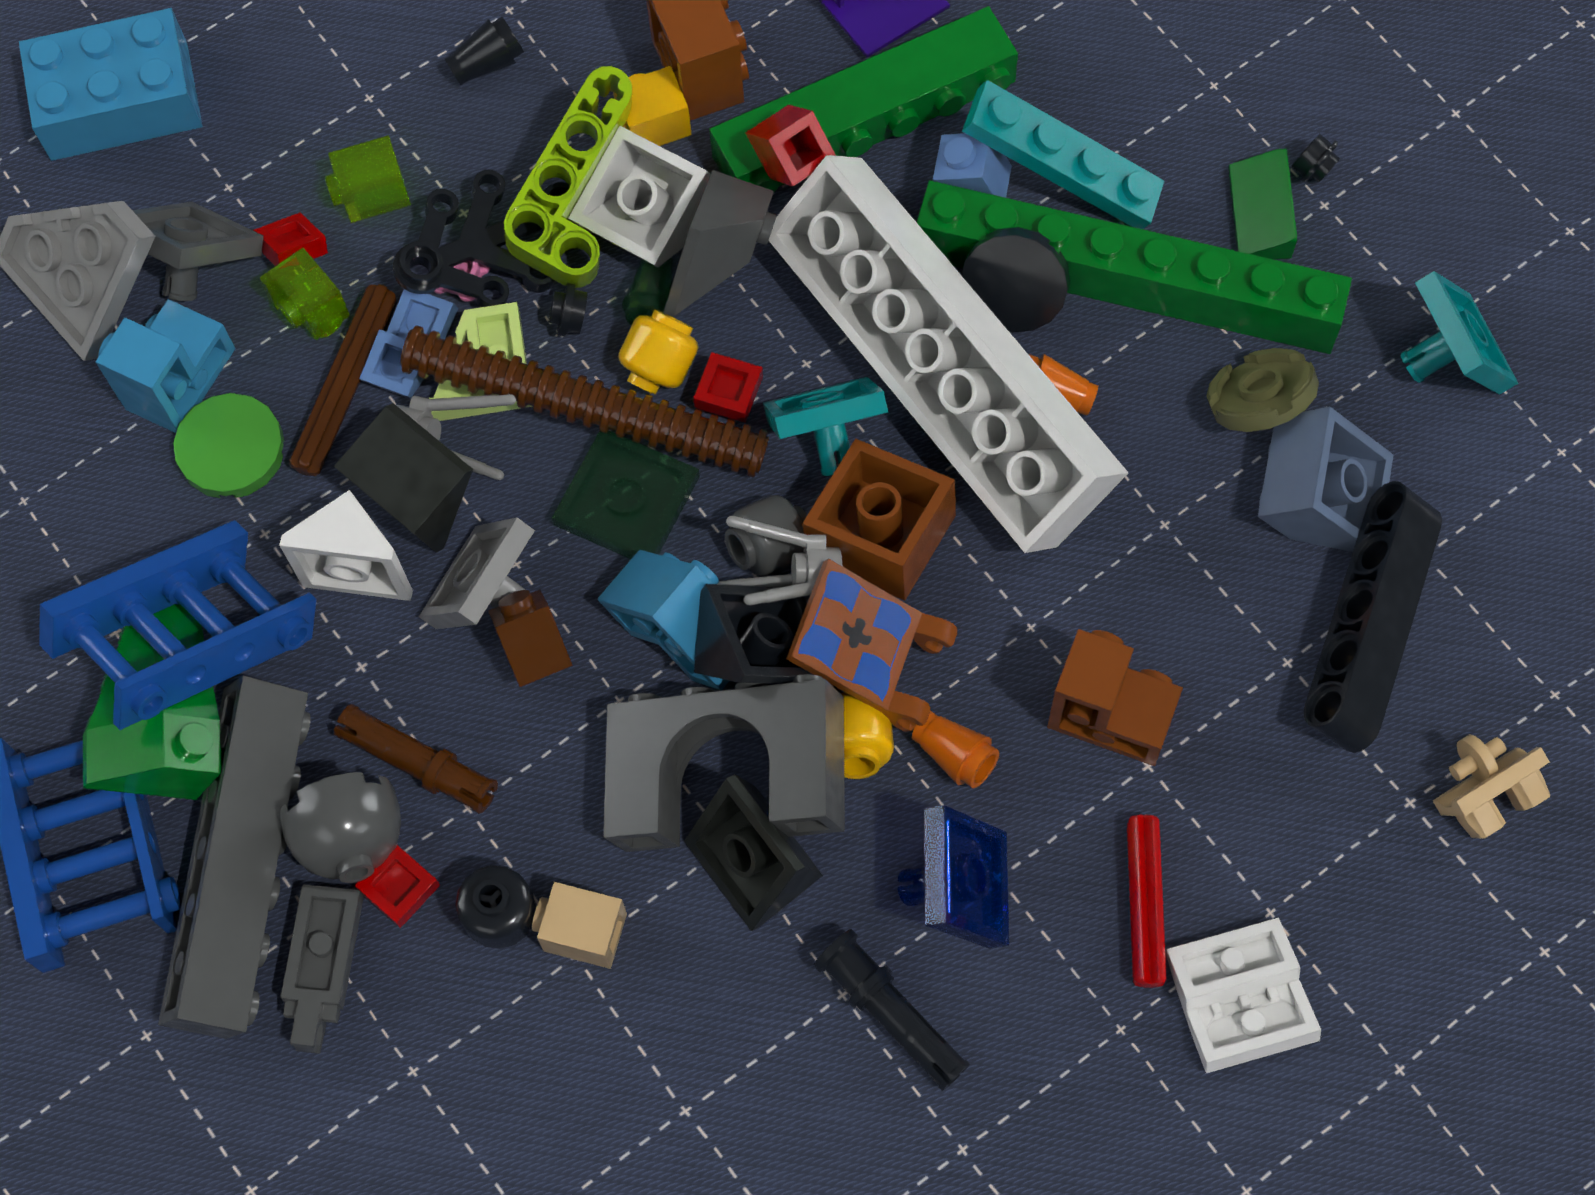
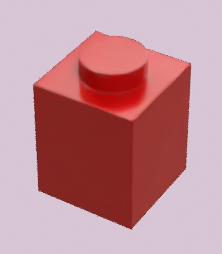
[746,105,836,186]

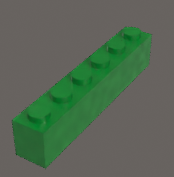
[709,6,1018,193]

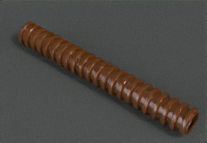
[400,325,769,478]

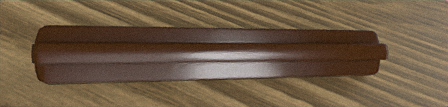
[289,284,396,476]

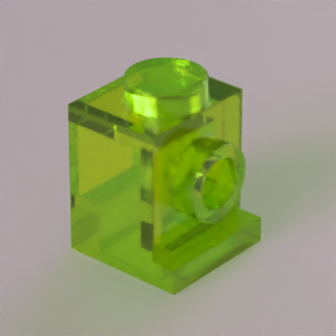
[259,248,350,340]

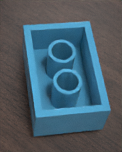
[19,8,203,161]

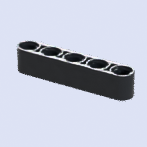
[1303,481,1442,753]

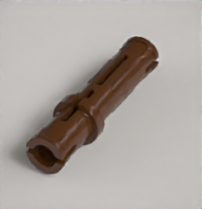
[334,704,498,814]

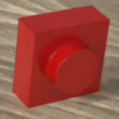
[253,212,328,271]
[693,352,763,423]
[355,845,440,928]

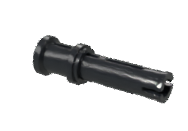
[814,929,970,1091]

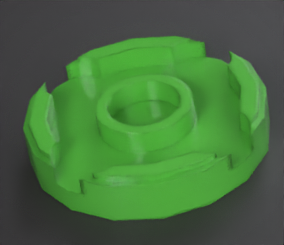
[173,393,284,498]

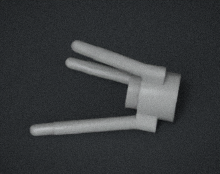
[396,394,516,481]
[717,516,842,605]

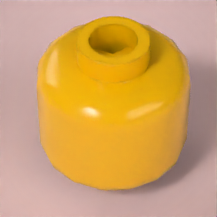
[618,309,698,394]
[841,692,894,779]

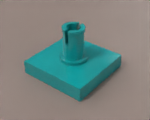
[1401,271,1519,395]
[763,377,888,476]

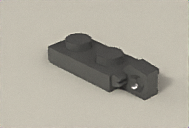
[281,885,364,1054]

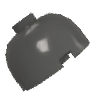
[280,772,401,883]

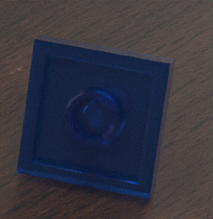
[897,805,1009,949]

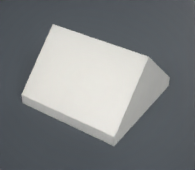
[279,490,413,601]

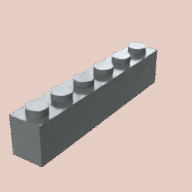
[158,675,311,1039]

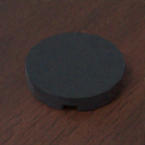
[961,227,1070,332]

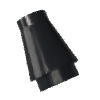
[445,17,524,85]

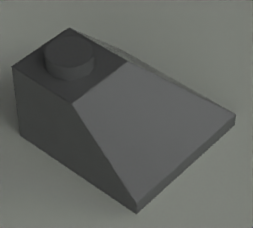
[664,170,777,317]

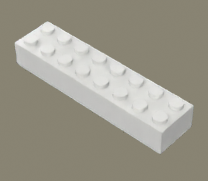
[769,155,1128,553]

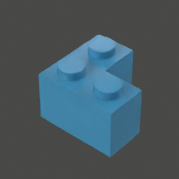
[95,299,236,433]
[597,550,729,691]

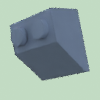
[1258,406,1394,552]

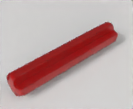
[1127,815,1167,988]

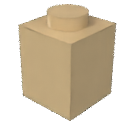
[532,882,627,969]

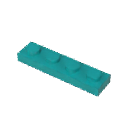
[962,80,1164,229]

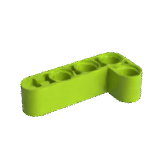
[504,66,632,288]

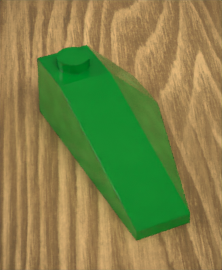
[83,604,221,800]

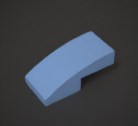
[359,289,459,399]

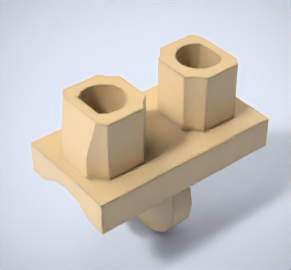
[1433,734,1550,839]

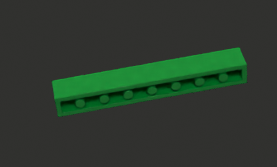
[917,180,1352,354]

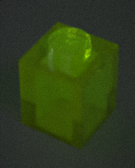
[324,135,411,223]

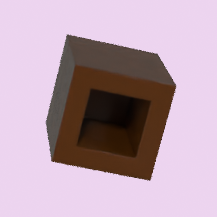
[488,589,573,687]

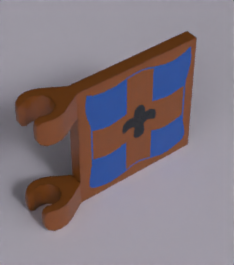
[786,559,958,732]

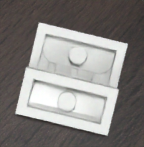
[1166,918,1321,1073]

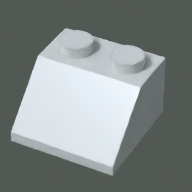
[568,126,711,267]

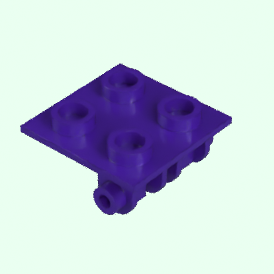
[819,0,950,58]

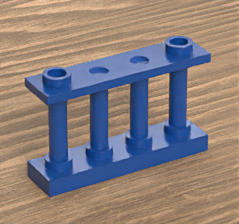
[39,520,317,730]
[0,738,182,973]

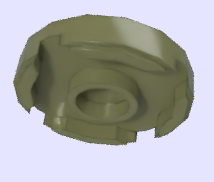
[1206,348,1319,432]

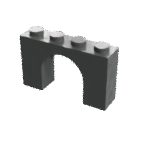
[603,674,845,852]

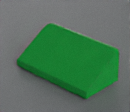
[1228,149,1297,259]

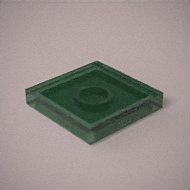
[552,430,700,559]

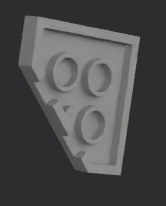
[0,201,156,361]

